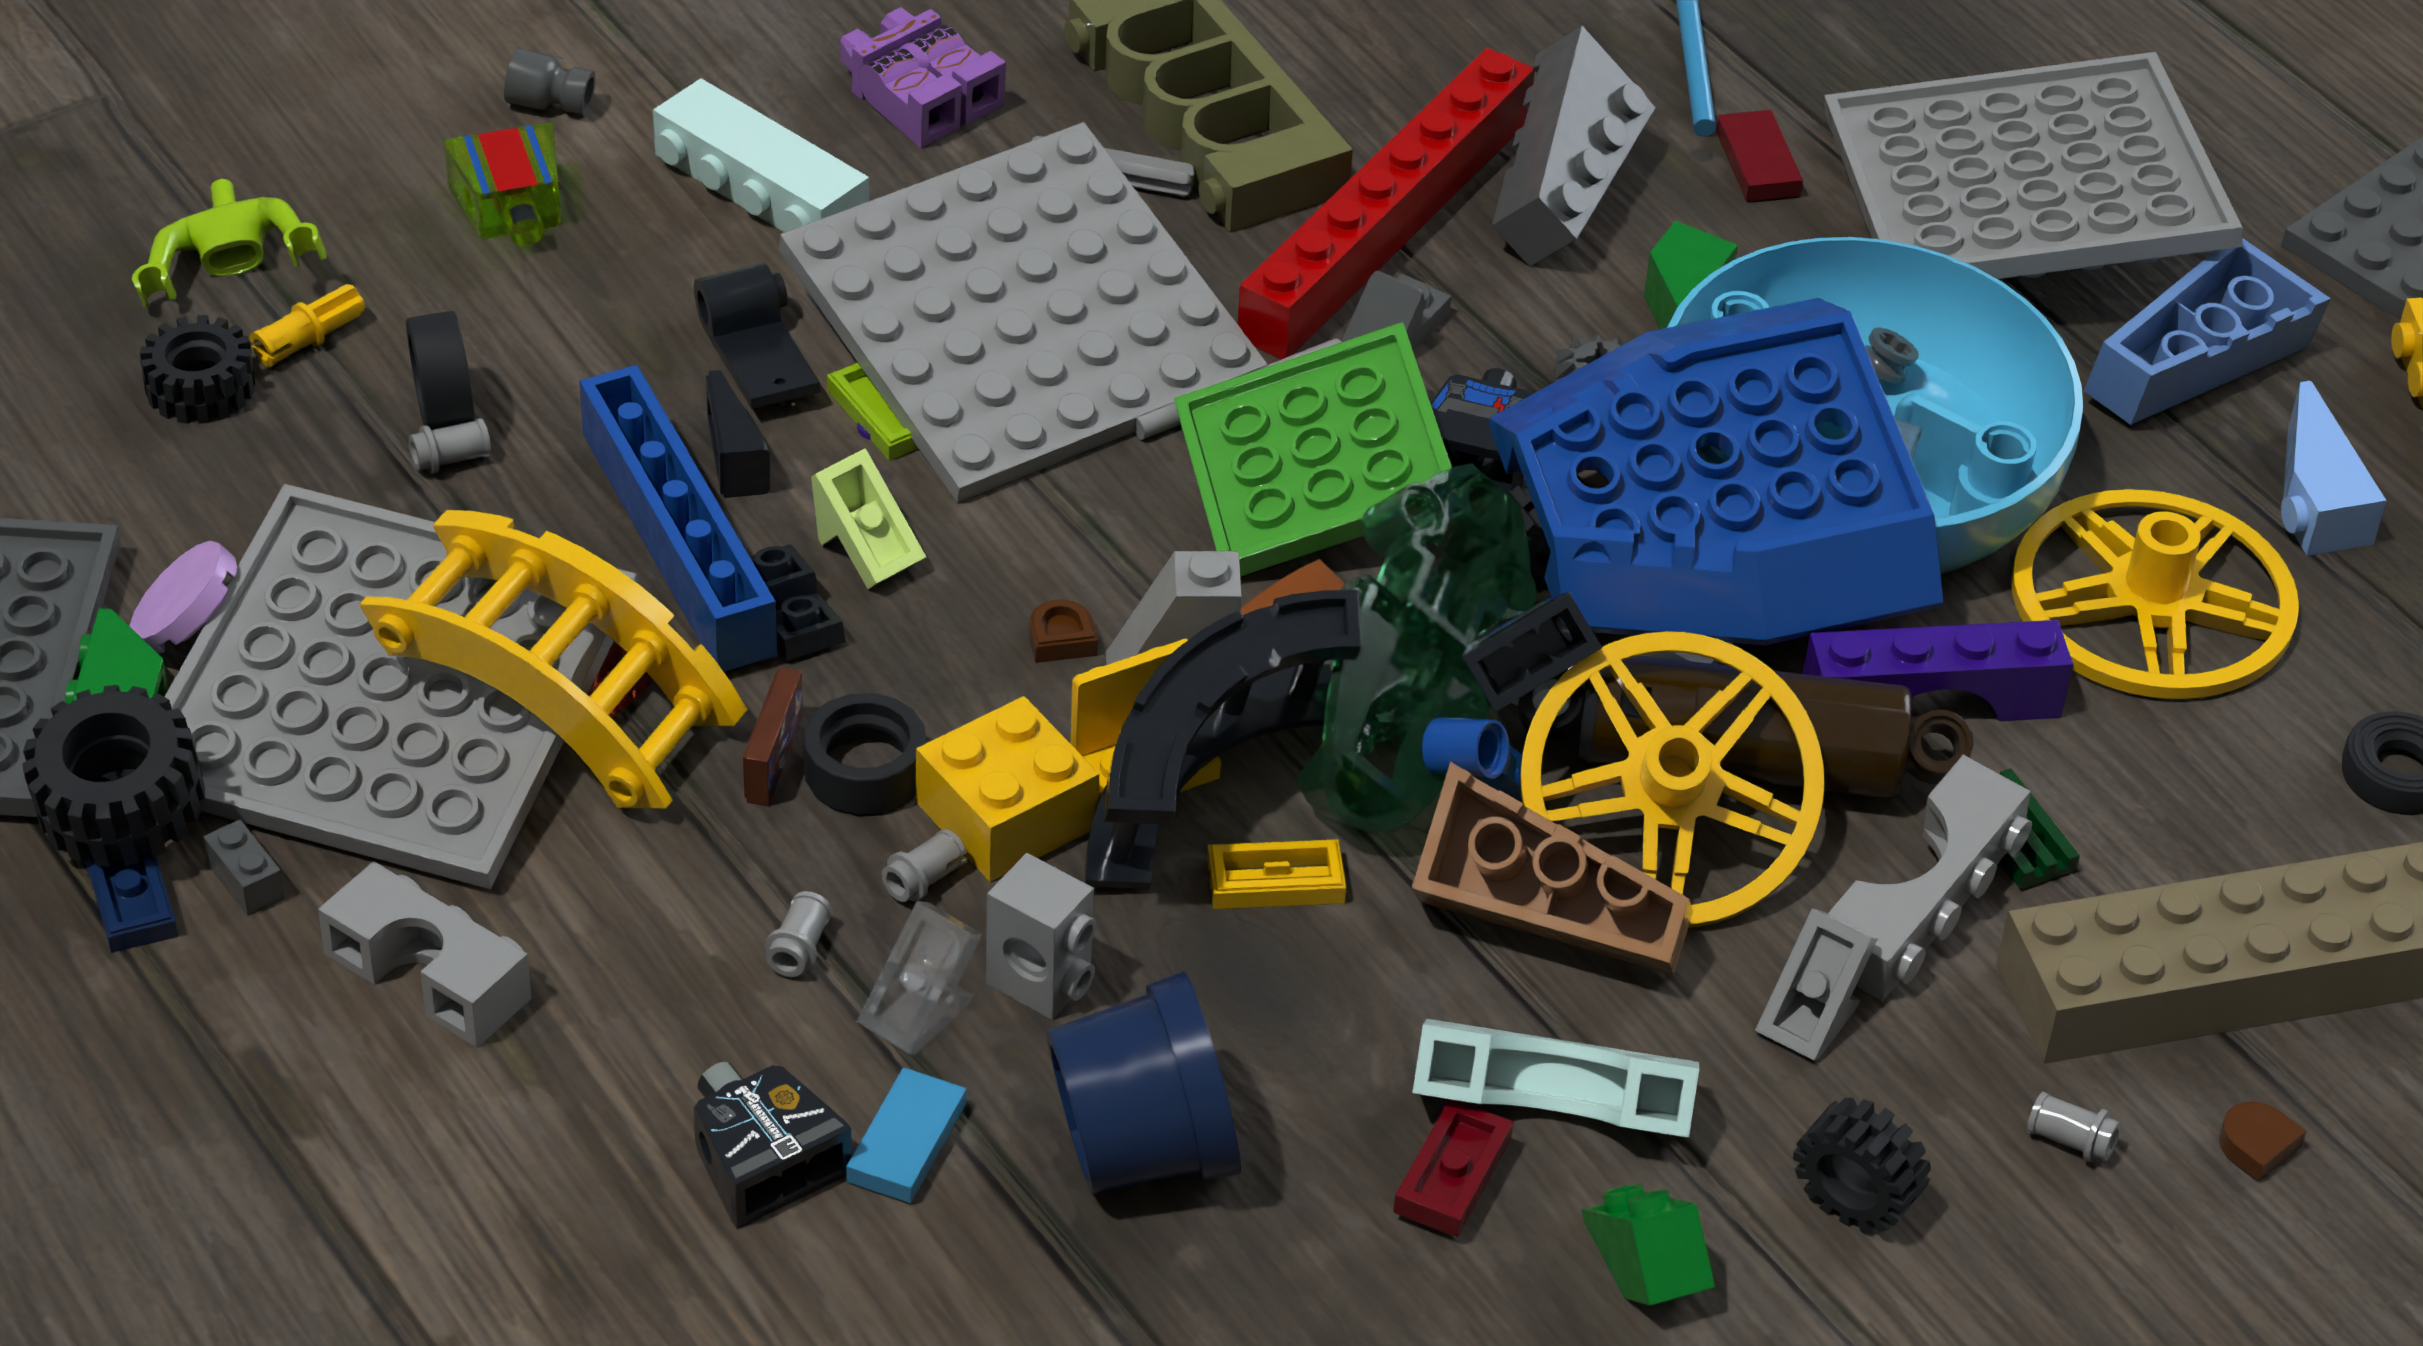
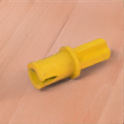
[249,284,365,367]

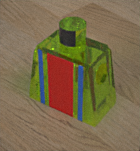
[443,122,561,246]

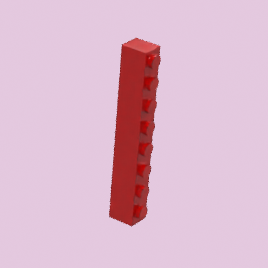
[1237,48,1535,359]

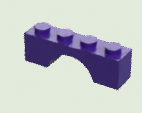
[1803,620,2073,721]

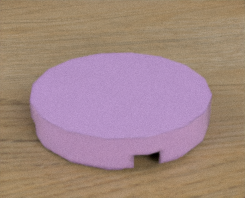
[129,541,237,653]

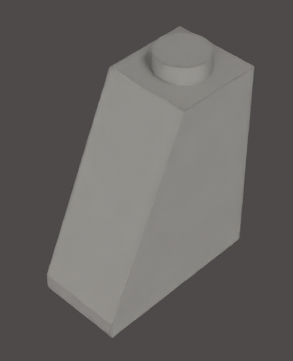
[1106,551,1242,665]

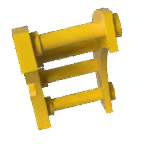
[359,510,748,808]

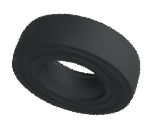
[2342,711,2423,814]

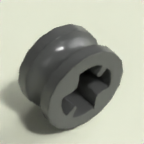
[1865,327,1919,384]

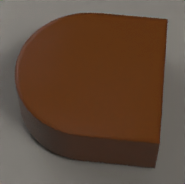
[1029,599,1098,663]
[2219,1102,2307,1181]

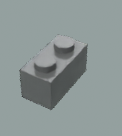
[203,819,285,916]

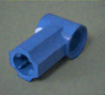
[1422,717,1522,802]

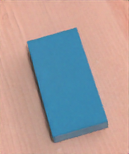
[846,1067,967,1203]

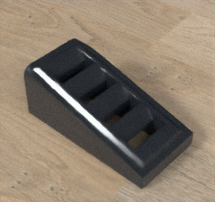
[706,370,770,498]

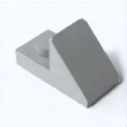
[1755,909,1878,1061]

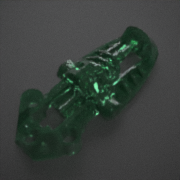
[1298,464,1537,833]

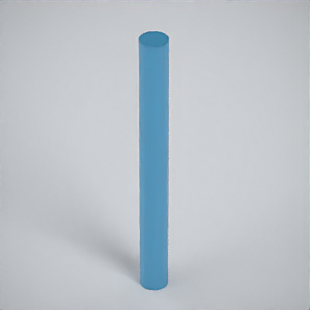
[1676,0,1716,136]

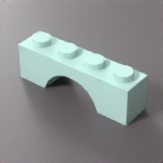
[1412,1019,1699,1138]

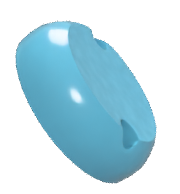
[1667,237,2083,574]

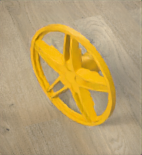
[2011,489,2299,699]
[1520,631,1824,928]

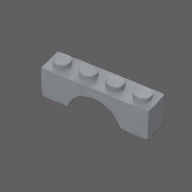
[1828,755,2032,1002]

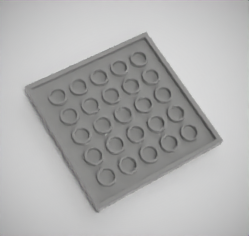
[1824,52,2243,279]
[779,122,1268,503]
[121,484,638,889]

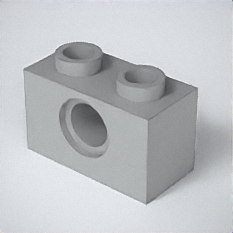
[986,852,1097,1020]

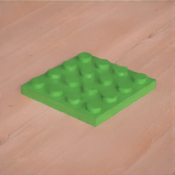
[1174,322,1463,576]

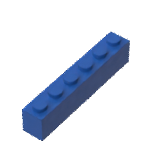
[579,365,777,672]

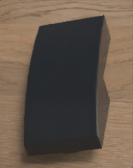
[750,544,846,661]

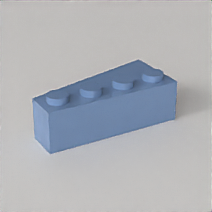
[2084,238,2331,425]

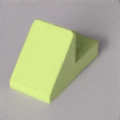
[811,448,926,589]

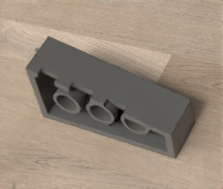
[1492,25,1656,266]

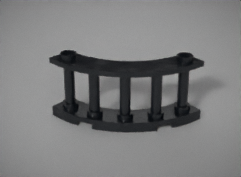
[1084,590,1362,889]

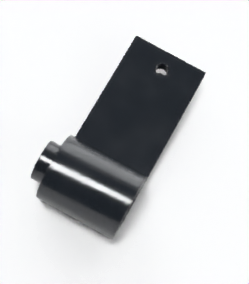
[694,263,820,409]

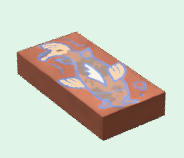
[743,667,803,807]

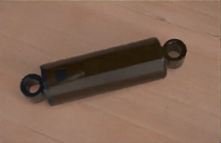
[1518,656,1974,799]

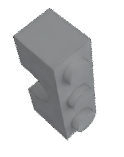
[318,861,532,1048]

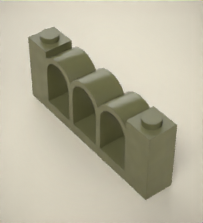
[1064,0,1353,233]

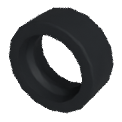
[406,311,475,430]
[803,693,926,815]

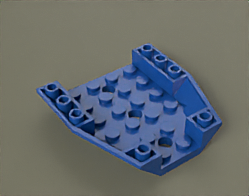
[1488,298,1943,645]

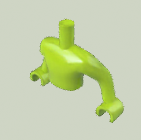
[132,179,327,308]

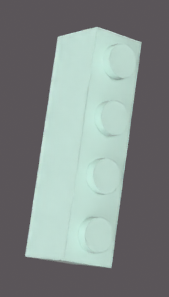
[653,78,869,233]

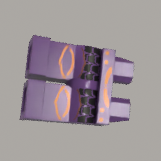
[840,7,1006,148]

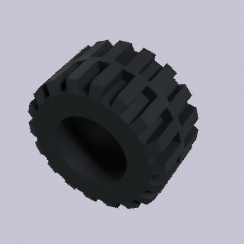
[22,685,205,867]

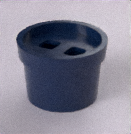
[1046,971,1241,1194]

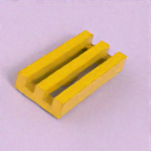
[1207,839,1346,909]

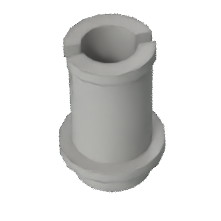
[409,418,491,474]
[882,828,968,902]
[764,891,833,977]
[2027,1091,2121,1162]

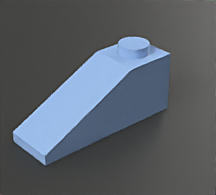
[2281,381,2386,556]

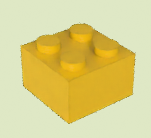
[916,696,1100,882]

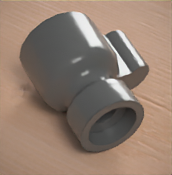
[504,48,596,116]

